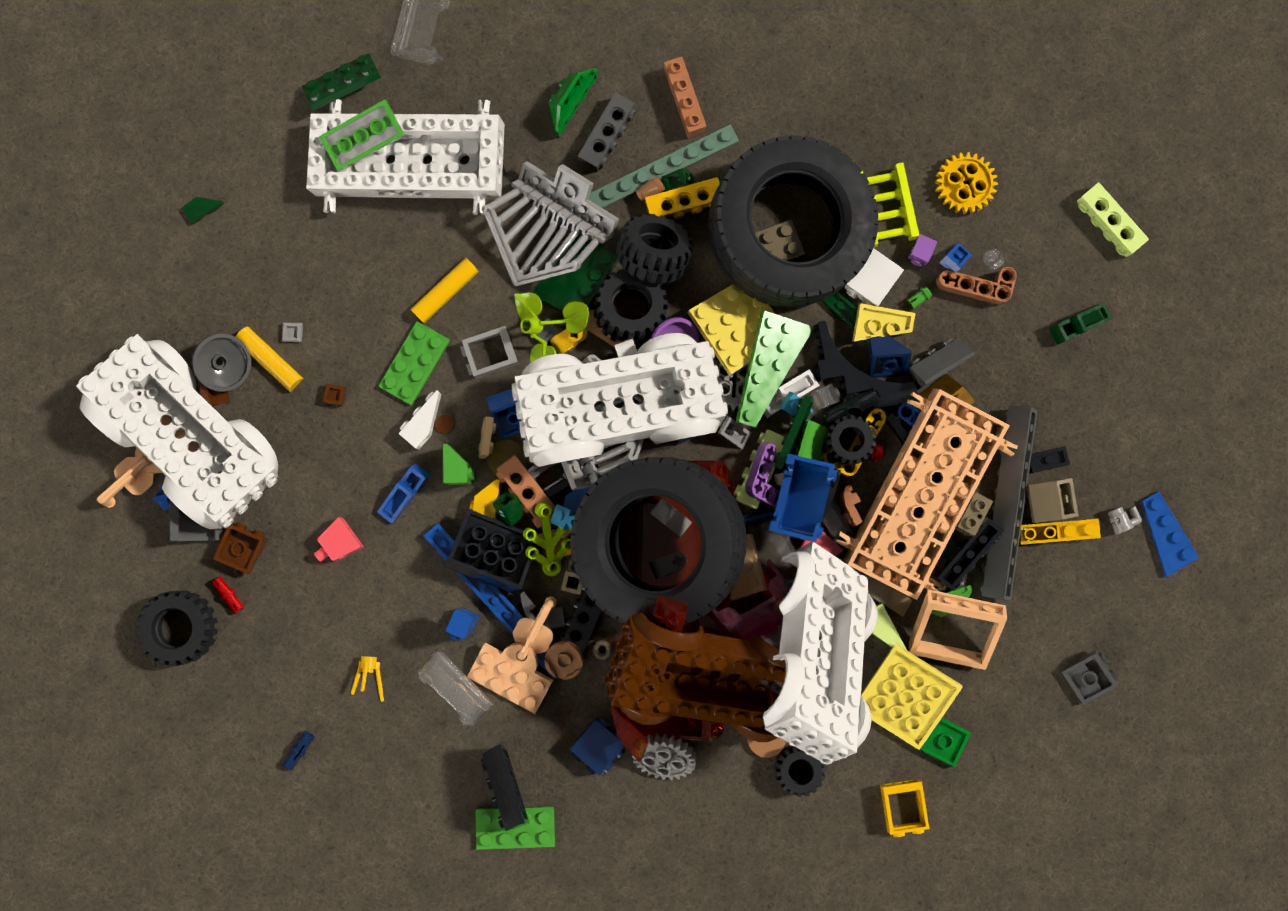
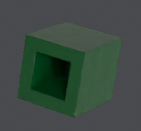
[492,492,525,526]

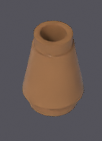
[636,176,666,201]

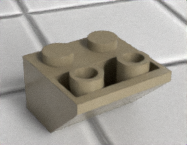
[1026,478,1078,523]

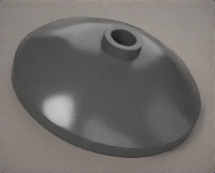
[192,334,251,391]

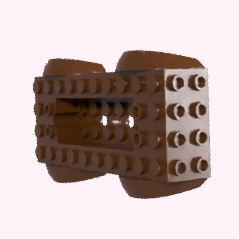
[605,613,817,742]

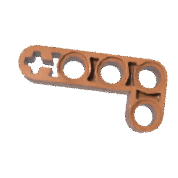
[936,267,1017,305]

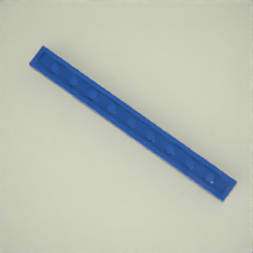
[424,523,555,679]

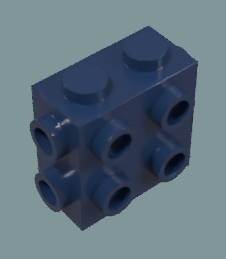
[570,717,626,776]

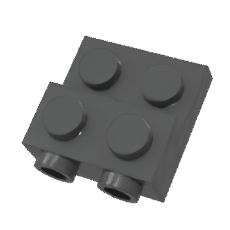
[1062,650,1119,705]

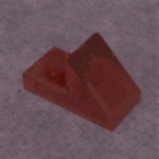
[653,596,688,632]

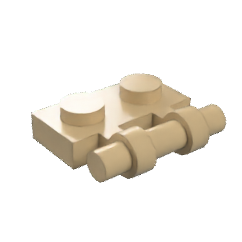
[478,416,496,459]

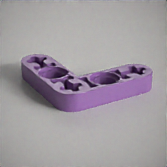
[745,442,780,510]

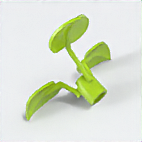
[514,293,589,362]

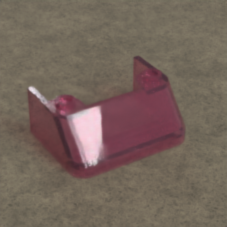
[707,559,789,640]

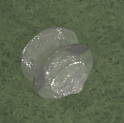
[983,249,1004,270]

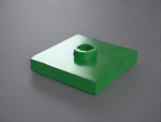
[920,718,972,768]

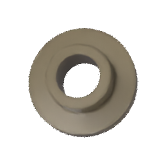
[592,640,612,660]

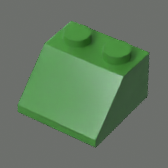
[795,420,828,461]
[443,444,475,485]

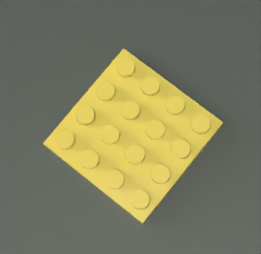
[687,284,775,376]
[861,643,963,750]

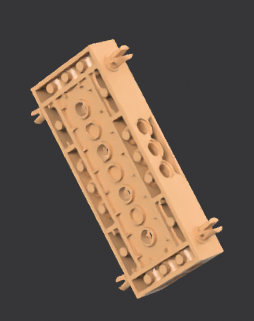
[834,388,1018,600]

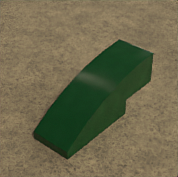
[1049,302,1113,345]

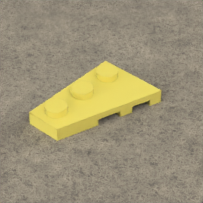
[852,304,915,342]

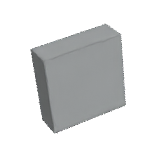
[282,322,303,342]

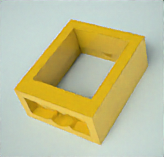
[880,779,929,837]

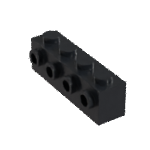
[934,517,1004,591]

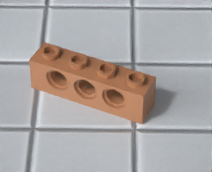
[664,57,707,139]
[496,454,555,528]

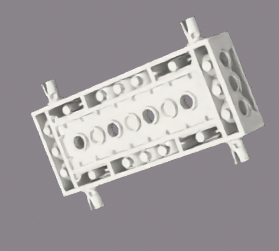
[306,99,505,215]

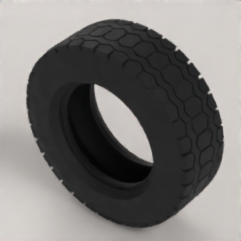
[708,135,878,308]
[571,457,747,628]

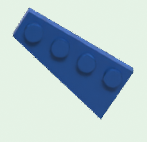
[1141,491,1200,577]

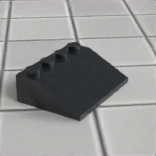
[444,509,537,595]
[481,744,530,831]

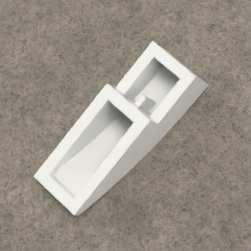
[764,369,820,418]

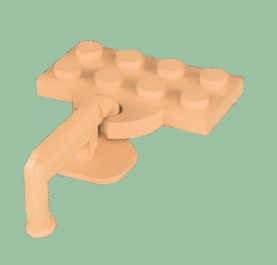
[97,415,199,508]
[467,597,557,714]

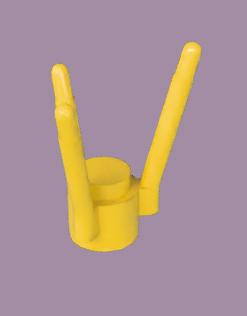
[351,656,384,702]

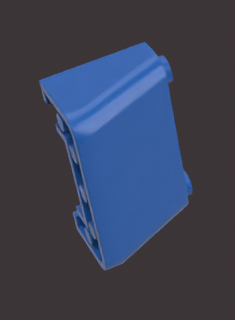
[769,454,838,543]

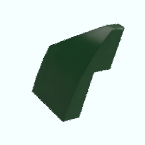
[182,197,225,224]

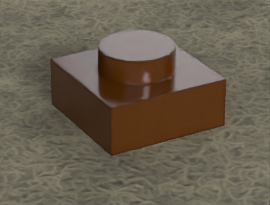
[323,383,347,406]

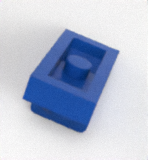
[939,242,972,273]

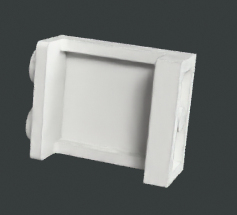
[844,248,904,306]

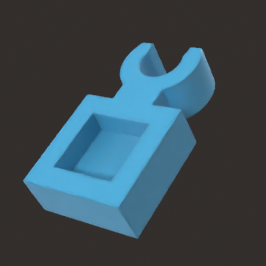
[779,391,814,422]
[550,504,575,530]

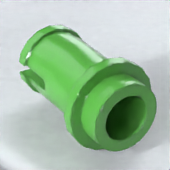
[907,287,932,310]

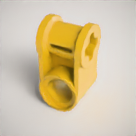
[550,327,588,354]

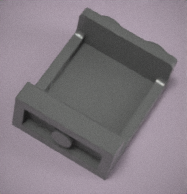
[169,502,223,542]

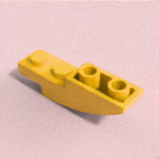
[1020,519,1101,545]

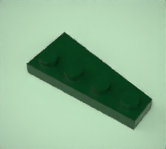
[774,395,815,471]

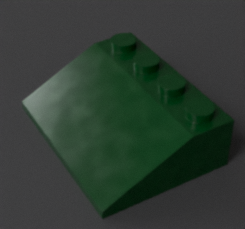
[533,233,619,314]

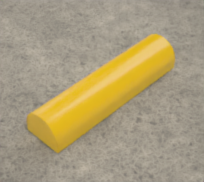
[410,257,479,323]
[235,327,304,392]

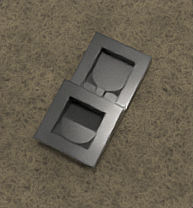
[520,591,537,620]

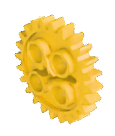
[935,152,998,214]

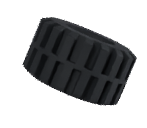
[824,415,876,466]
[774,746,826,797]

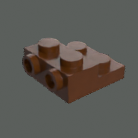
[213,522,268,574]

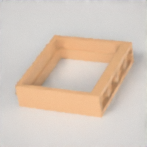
[909,589,1007,670]

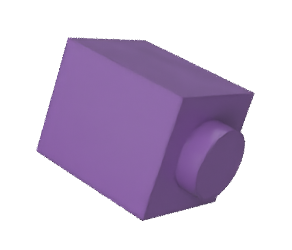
[908,234,937,266]

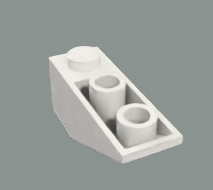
[399,390,441,450]

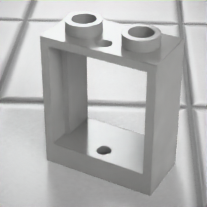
[460,326,519,379]

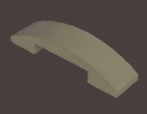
[850,566,913,617]

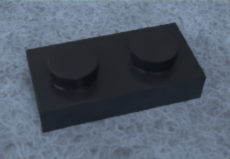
[1030,446,1070,473]

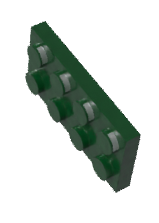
[302,53,381,111]

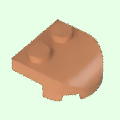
[839,485,863,527]

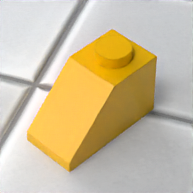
[470,479,502,519]

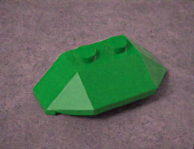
[548,68,599,137]

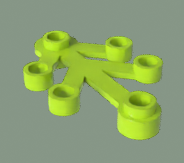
[523,502,572,576]

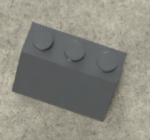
[908,338,975,389]

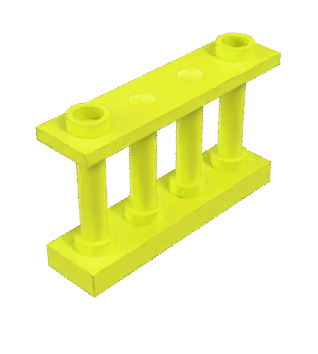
[861,162,919,248]

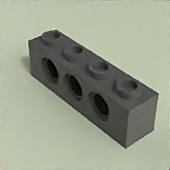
[578,92,636,172]

